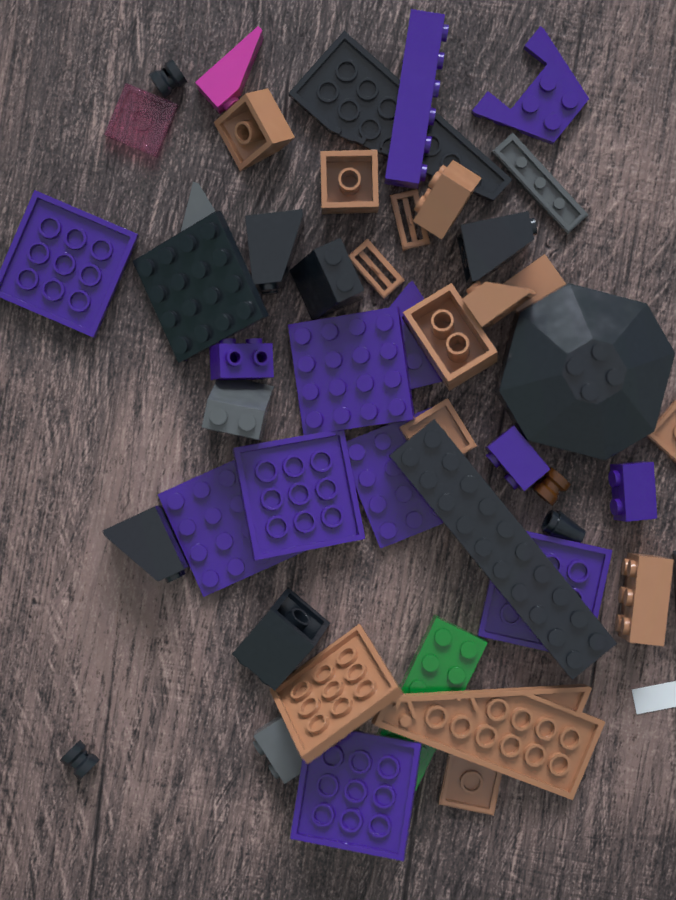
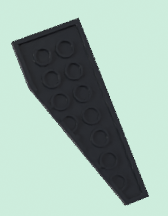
[288,31,512,202]

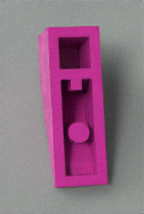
[195,26,264,114]

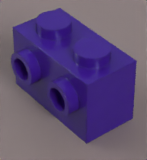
[209,338,274,380]
[485,425,550,491]
[608,461,657,522]

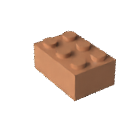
[403,283,498,391]
[615,553,674,646]

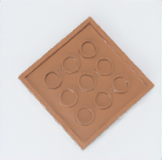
[270,624,404,764]

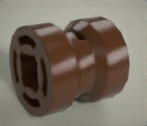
[531,467,571,506]

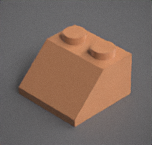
[214,88,295,171]
[462,281,536,327]

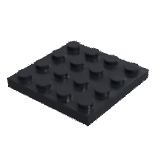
[133,211,269,363]

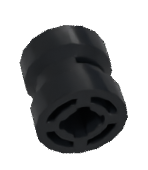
[149,59,188,98]
[60,740,99,780]

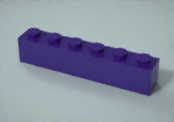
[384,9,449,189]

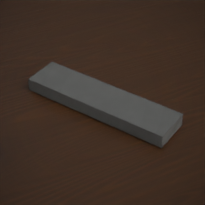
[491,133,588,235]

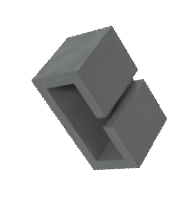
[253,714,302,784]

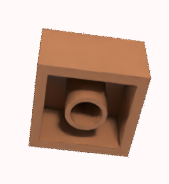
[320,150,379,214]
[413,160,482,239]

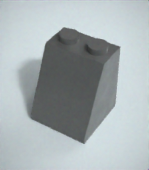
[202,380,274,441]

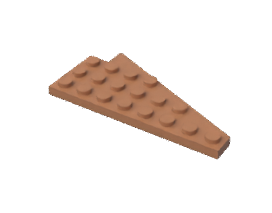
[371,684,605,800]

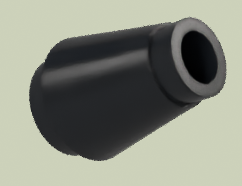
[541,510,586,543]

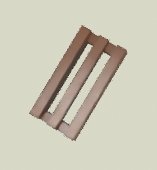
[390,189,430,251]
[349,238,405,300]

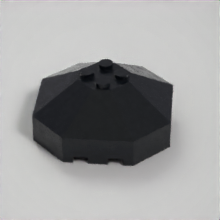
[494,283,675,460]

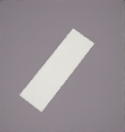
[632,681,676,714]

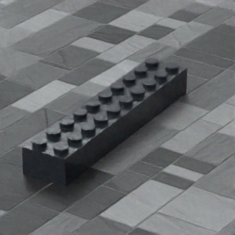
[388,419,617,680]

